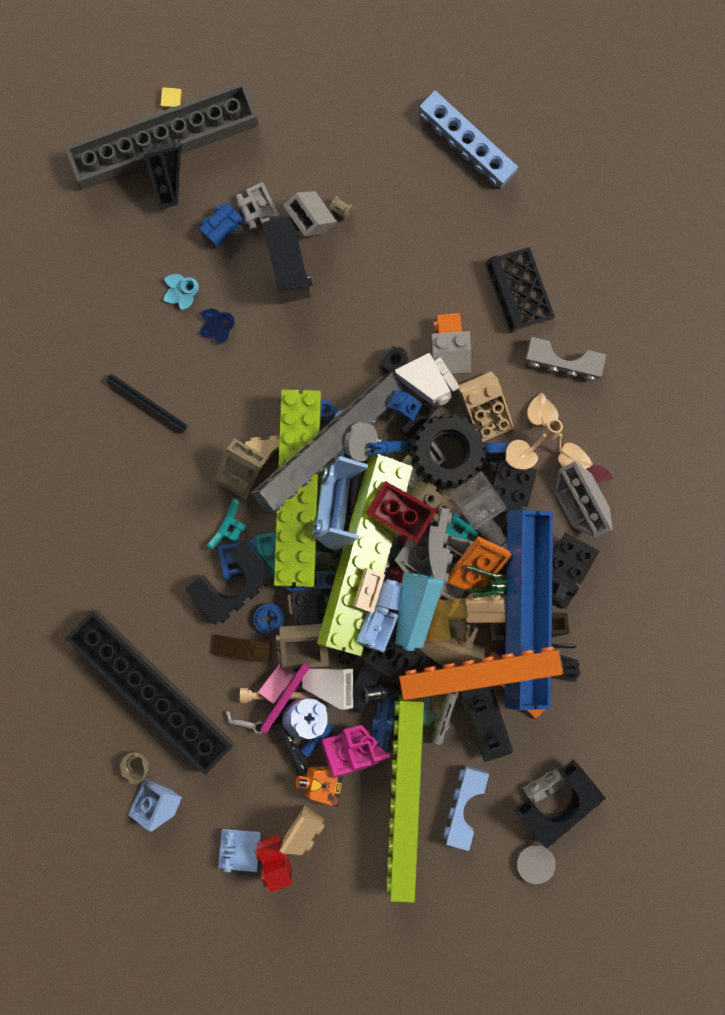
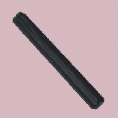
[106,374,188,433]

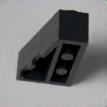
[142,139,182,210]

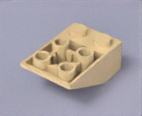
[457,372,514,442]

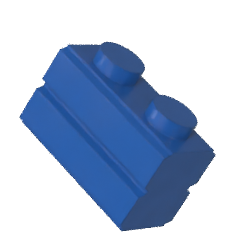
[199,202,244,248]

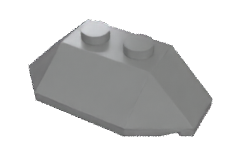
[555,461,613,538]

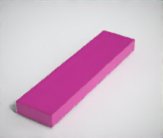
[261,663,310,733]

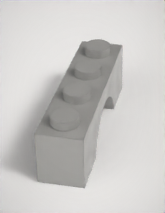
[524,337,606,381]

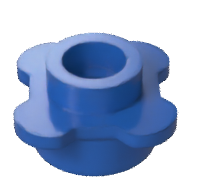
[321,399,338,422]

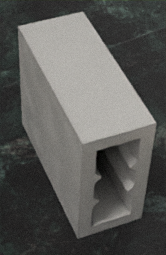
[283,191,337,237]

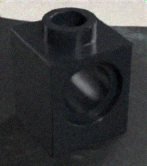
[379,346,409,374]

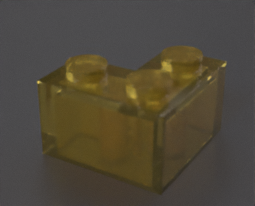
[428,598,468,644]

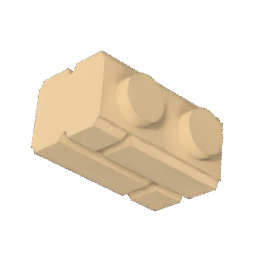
[464,592,506,623]

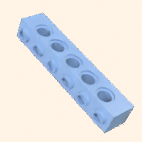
[419,90,518,189]

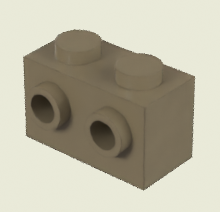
[409,480,453,522]

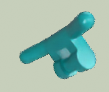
[207,499,246,550]

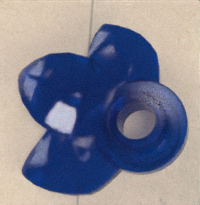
[200,308,235,345]

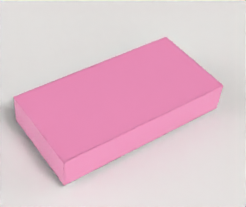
[258,662,297,705]

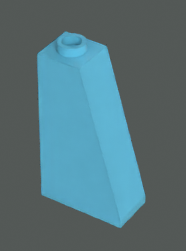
[395,573,444,651]

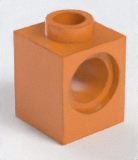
[433,313,462,333]

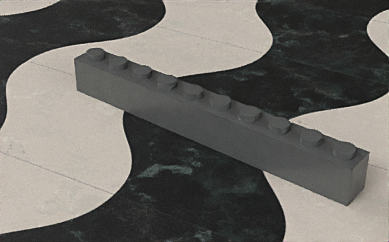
[252,372,407,512]

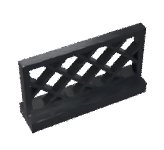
[485,247,555,333]

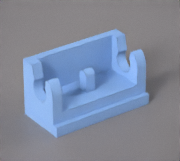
[356,606,398,652]

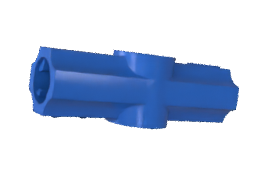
[372,697,395,753]

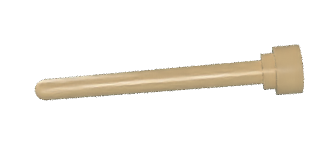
[240,688,323,704]

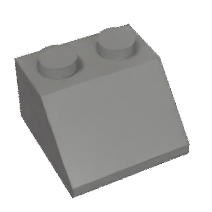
[430,331,471,375]

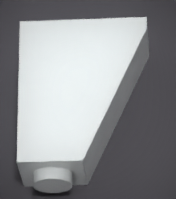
[395,353,451,406]
[301,667,353,710]

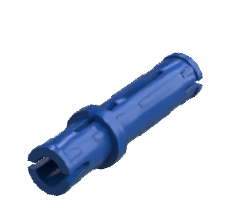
[366,440,412,456]

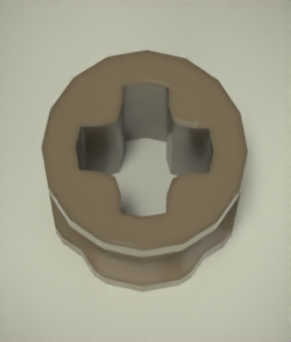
[329,196,353,220]

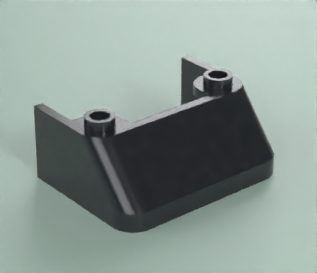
[261,216,313,304]

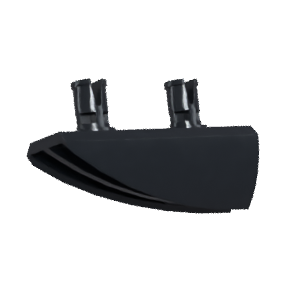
[458,686,513,762]

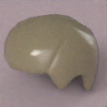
[120,752,149,784]

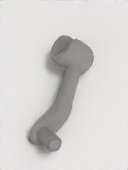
[225,711,263,734]

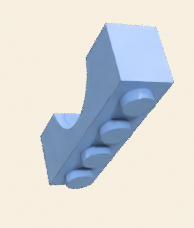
[443,765,489,851]

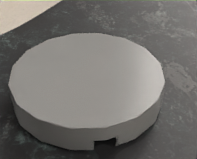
[344,422,378,461]
[516,844,555,884]

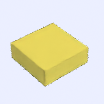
[161,87,182,109]

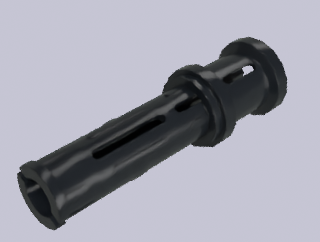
[361,684,403,704]
[271,720,308,776]

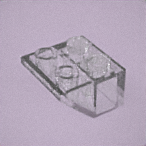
[449,471,507,530]

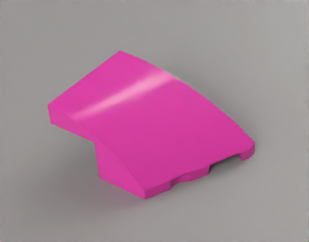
[320,725,391,779]

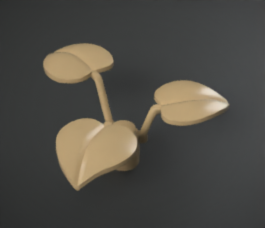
[505,393,593,470]

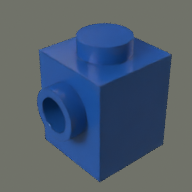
[387,390,422,421]

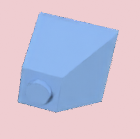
[129,779,182,831]

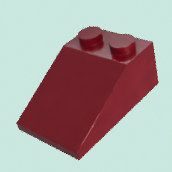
[365,481,437,549]

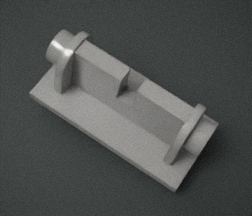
[523,769,565,803]

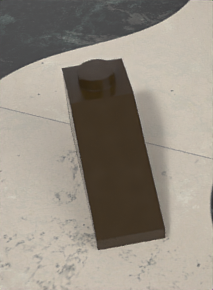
[212,635,272,663]

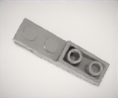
[427,507,452,589]

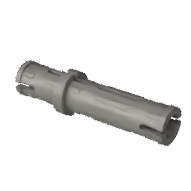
[431,692,458,745]

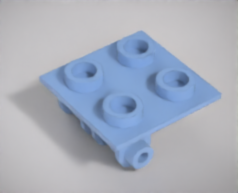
[218,829,261,872]

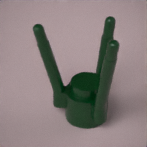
[465,565,508,598]

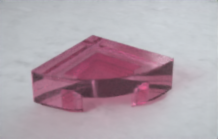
[589,464,613,483]

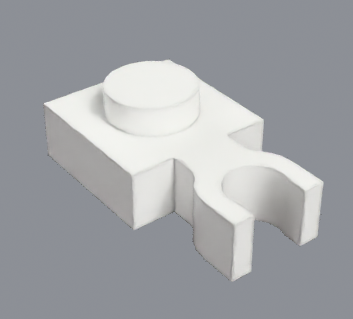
[434,357,460,392]

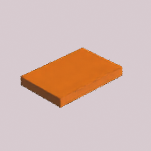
[447,537,512,593]

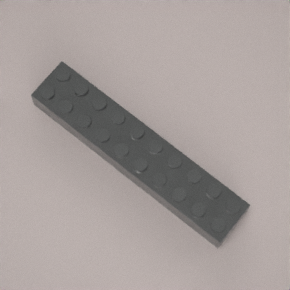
[65,82,259,189]

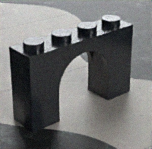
[185,538,275,625]
[514,759,606,849]

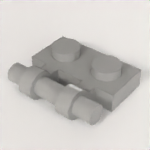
[235,182,279,231]

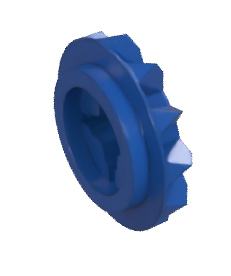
[254,603,285,634]

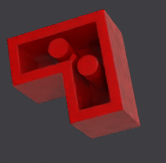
[255,834,293,893]

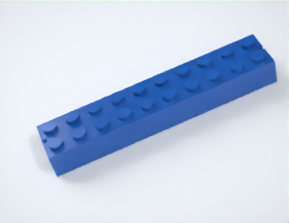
[505,510,553,710]

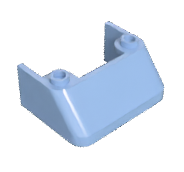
[312,456,368,550]

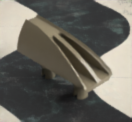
[419,614,485,667]

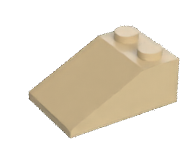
[280,805,325,855]

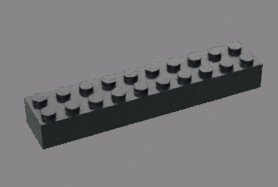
[65,610,235,775]

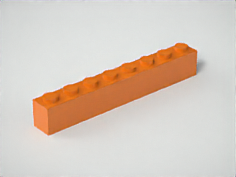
[399,647,564,700]

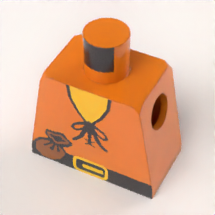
[295,766,343,807]

